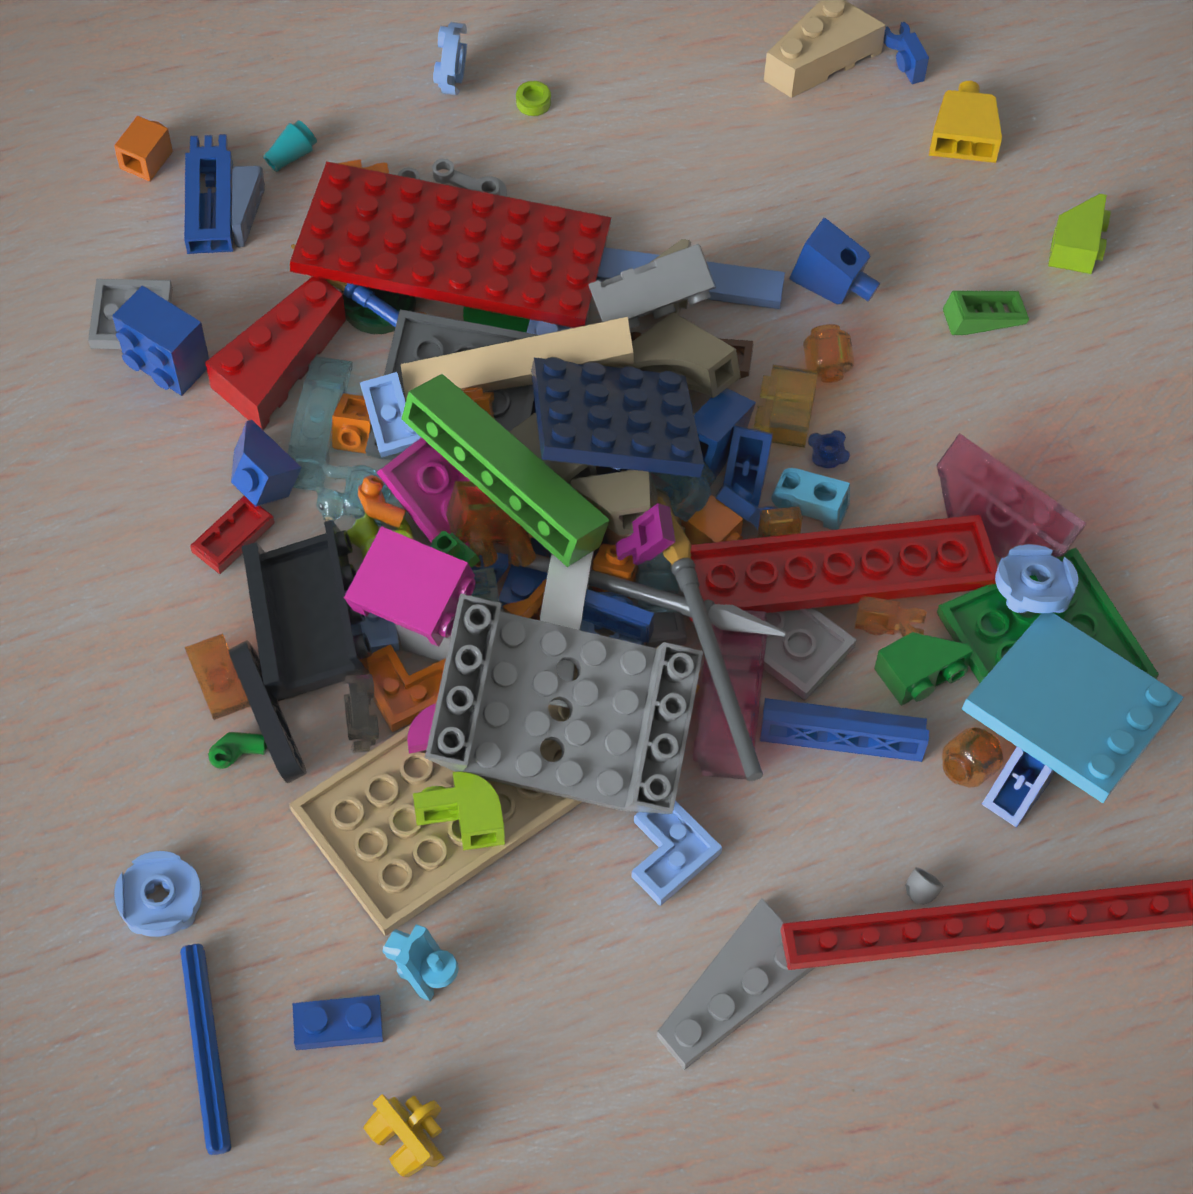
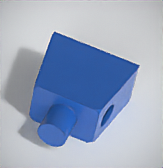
[789,218,880,304]

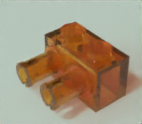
[446,481,536,567]

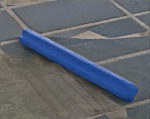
[180,944,231,1155]

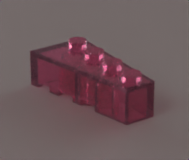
[693,610,768,780]

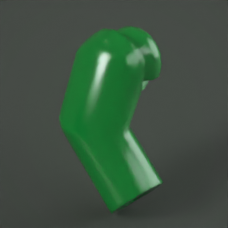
[208,732,267,769]

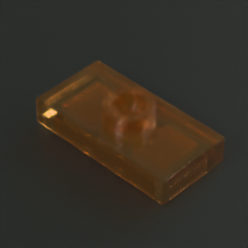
[185,633,250,720]

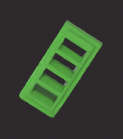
[943,291,1029,335]

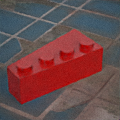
[205,276,346,430]

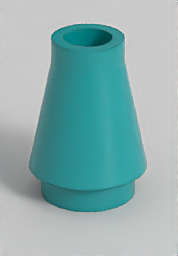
[263,120,317,172]

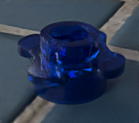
[808,430,850,468]

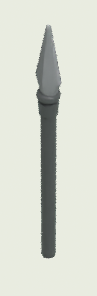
[492,542,786,636]

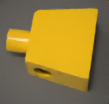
[929,81,1002,163]

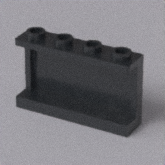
[242,520,372,701]

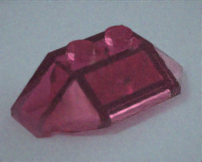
[937,433,1087,558]

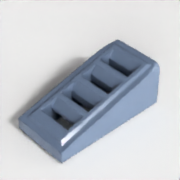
[232,166,265,247]

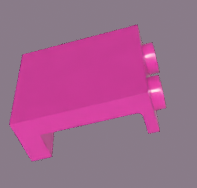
[344,526,476,647]

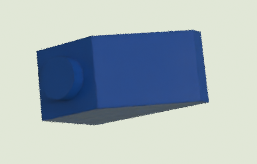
[231,420,302,507]

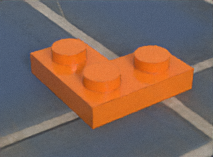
[360,644,446,732]

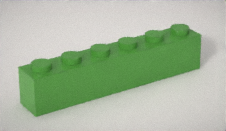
[401,374,610,567]

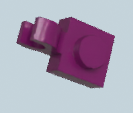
[616,503,676,565]

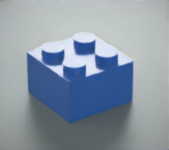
[112,285,209,396]

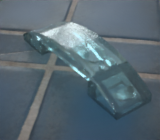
[288,356,353,492]

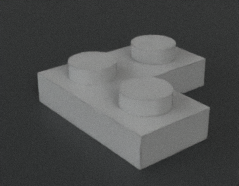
[88,279,173,349]

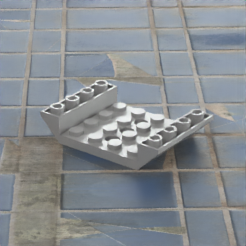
[424,594,703,814]

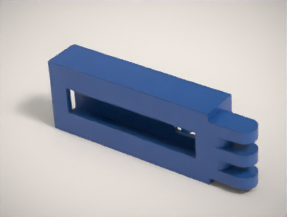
[184,134,233,254]

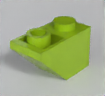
[1048,193,1111,274]

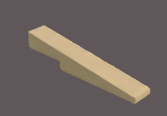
[401,317,634,400]

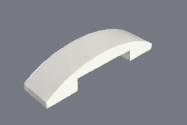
[540,551,593,708]

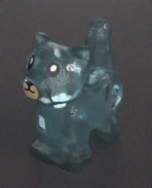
[315,464,392,526]

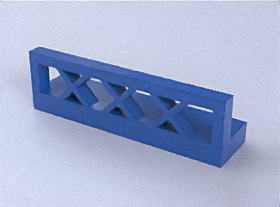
[760,698,929,762]

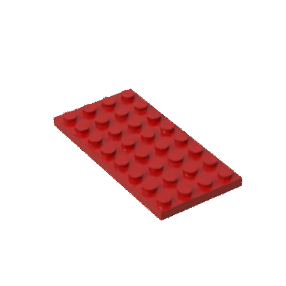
[290,161,612,328]

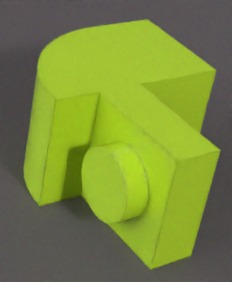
[413,772,505,850]

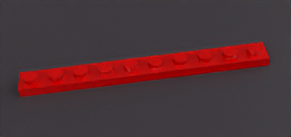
[780,879,1193,970]

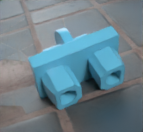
[383,924,459,1001]

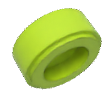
[516,81,551,116]

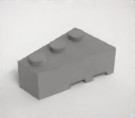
[588,244,716,329]

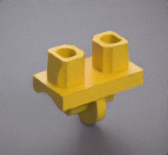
[363,1094,445,1177]

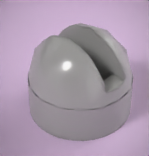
[905,867,944,905]

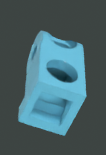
[771,468,850,530]

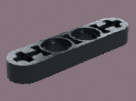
[228,640,307,783]

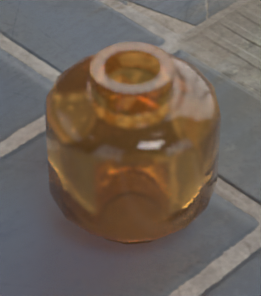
[803,324,855,383]
[942,727,1004,788]

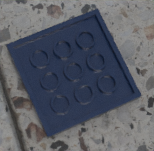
[531,357,704,478]

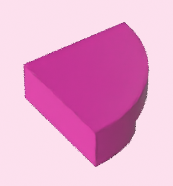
[407,704,436,754]

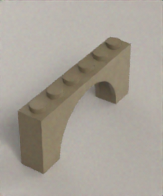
[509,312,741,485]

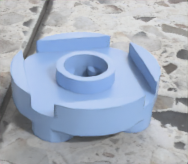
[433,22,467,95]
[995,544,1078,613]
[114,851,202,937]

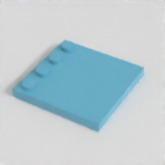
[962,612,1184,803]

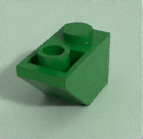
[874,632,973,706]

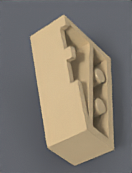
[764,0,886,98]

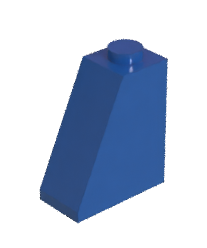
[665,388,756,502]

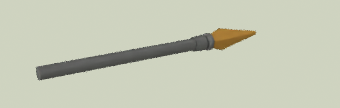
[657,497,763,781]

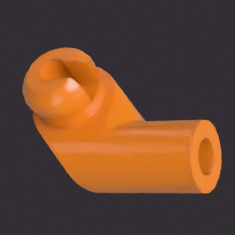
[358,475,406,528]

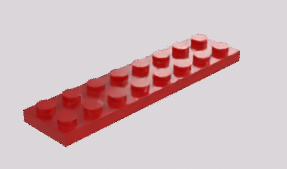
[684,515,998,621]

